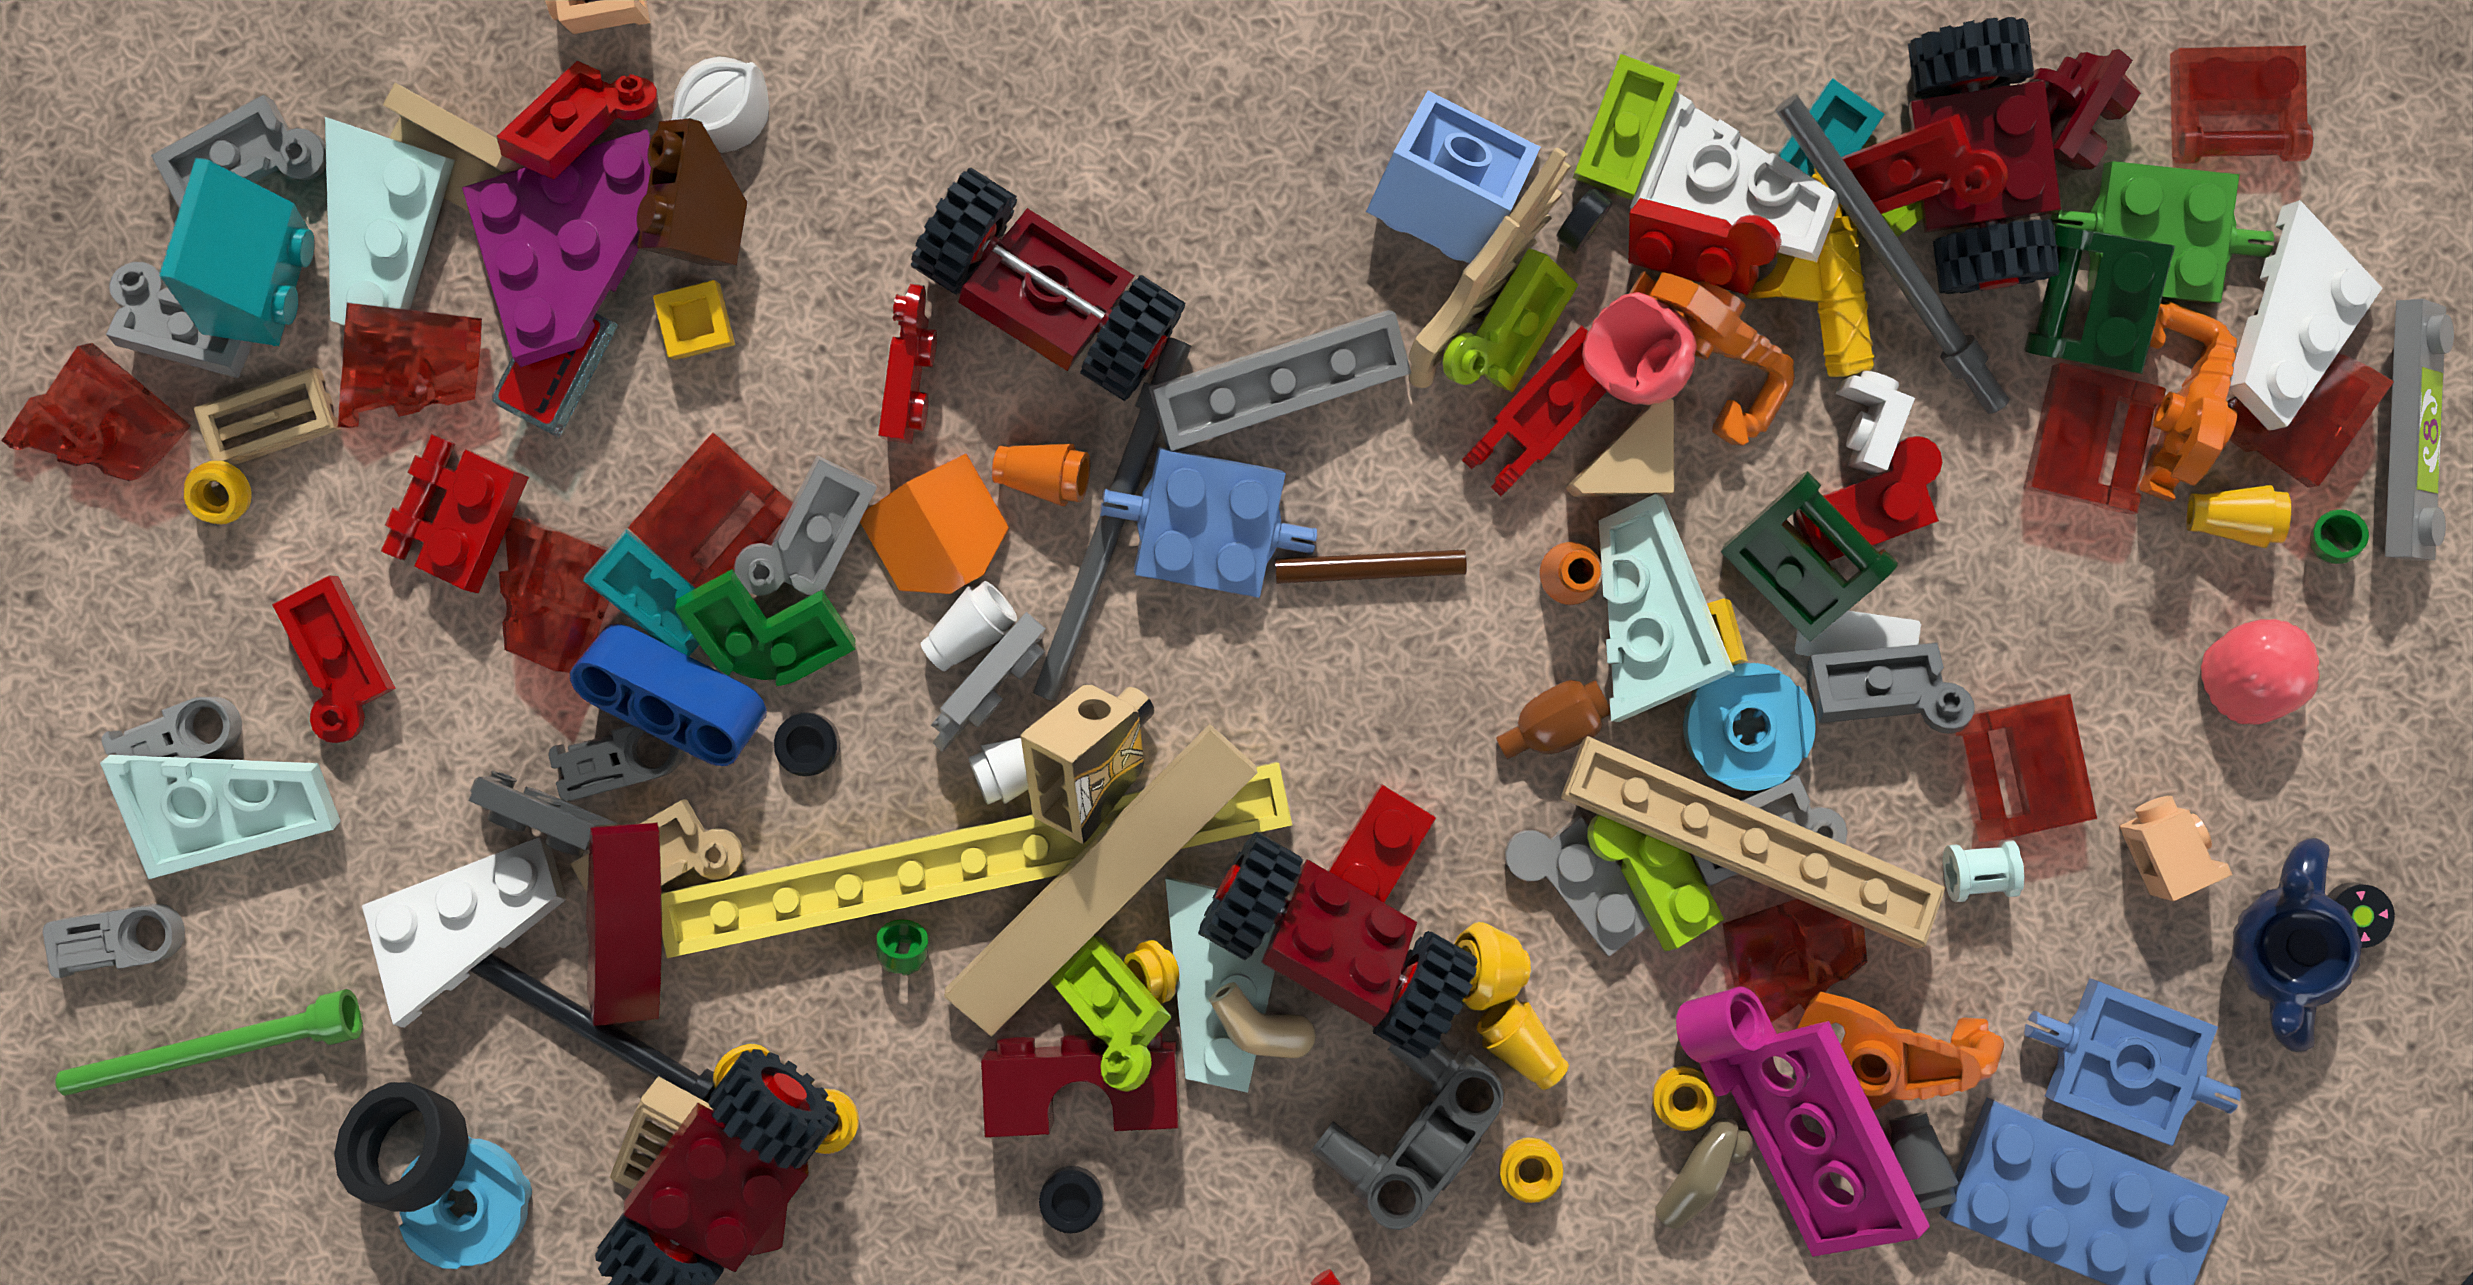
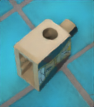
[1020,685,1154,844]

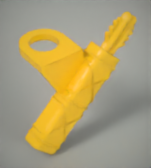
[1742,167,1875,377]

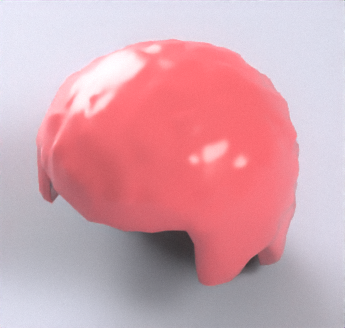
[1582,293,1697,405]
[2200,619,2320,725]

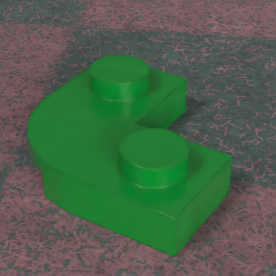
[675,569,856,686]

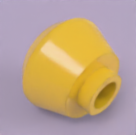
[1454,922,1531,1010]

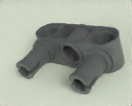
[1311,1043,1504,1230]

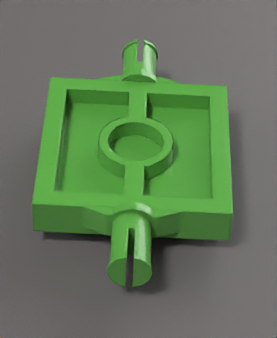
[2050,161,2274,304]

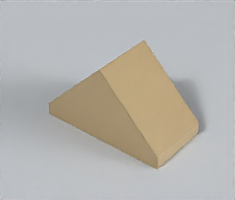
[1565,398,1674,497]

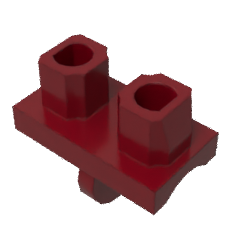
[2028,49,2141,170]

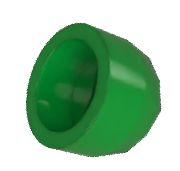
[2310,509,2369,564]
[876,919,928,976]

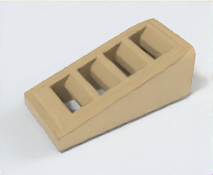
[609,1076,714,1190]

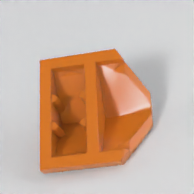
[860,454,1010,594]

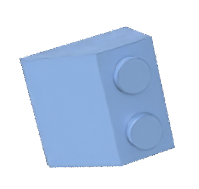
[1366,91,1541,264]

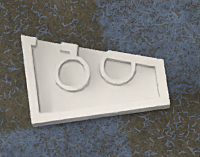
[1630,91,1839,262]
[2229,200,2382,431]
[362,837,566,1028]

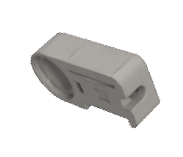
[102,697,242,759]
[43,904,185,978]

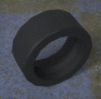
[334,1082,469,1212]

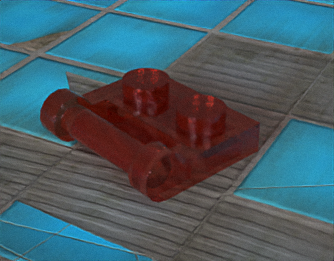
[2170,45,2314,164]
[2023,362,2167,514]
[628,432,794,588]
[1955,693,2097,842]

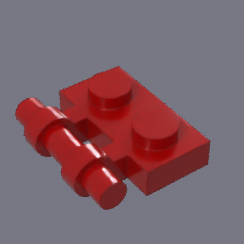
[381,434,529,594]

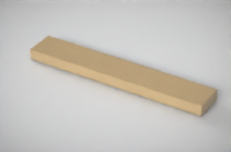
[944,724,1257,1036]
[1560,736,1946,949]

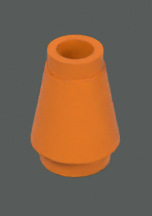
[992,443,1090,507]
[1540,542,1602,605]

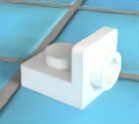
[1836,371,1915,475]

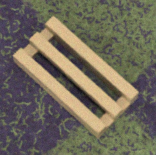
[194,367,341,465]

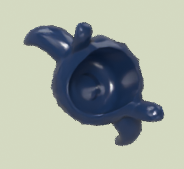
[2232,838,2362,1052]

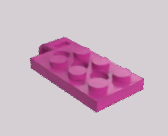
[1676,987,1930,1257]

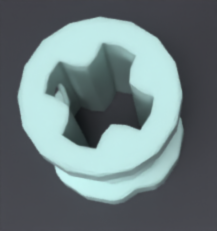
[1943,839,2024,902]

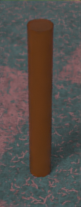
[1275,549,1467,584]

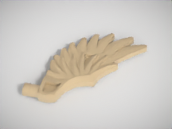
[1408,147,1571,388]

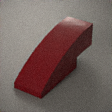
[586,822,662,1026]

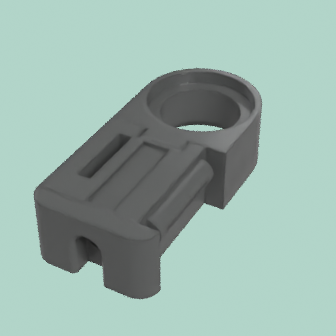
[548,725,685,801]

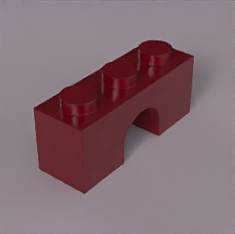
[981,1032,1180,1138]

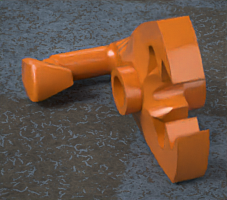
[1629,271,1795,446]
[2139,301,2237,502]
[1797,991,2005,1111]

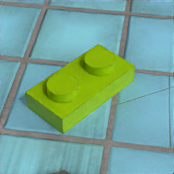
[1573,54,1681,200]

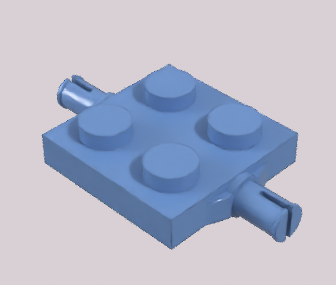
[1100,447,1317,598]
[2024,978,2241,1146]

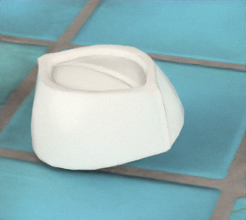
[671,56,769,153]

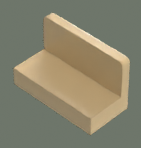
[383,83,522,212]

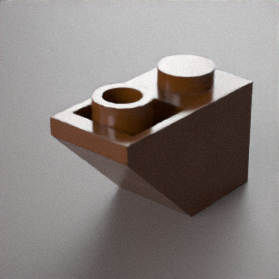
[636,118,748,266]

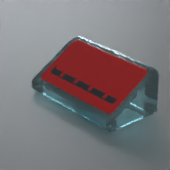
[491,313,618,438]

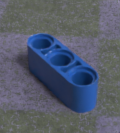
[570,624,767,766]

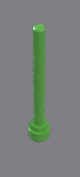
[55,989,363,1096]

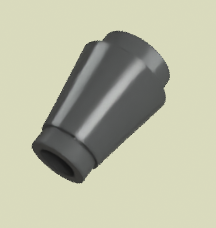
[1889,1112,1959,1210]

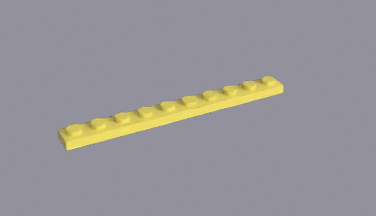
[661,762,1292,958]

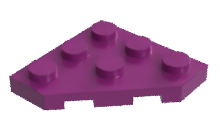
[462,129,651,367]

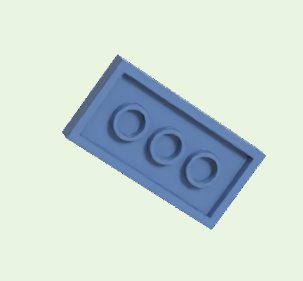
[1939,1097,2229,1285]

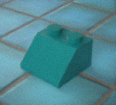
[159,158,315,347]

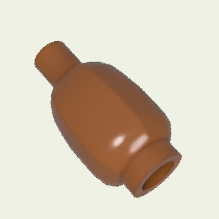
[1496,680,1611,760]

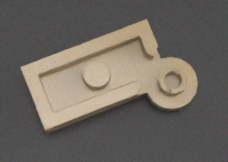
[570,799,743,893]

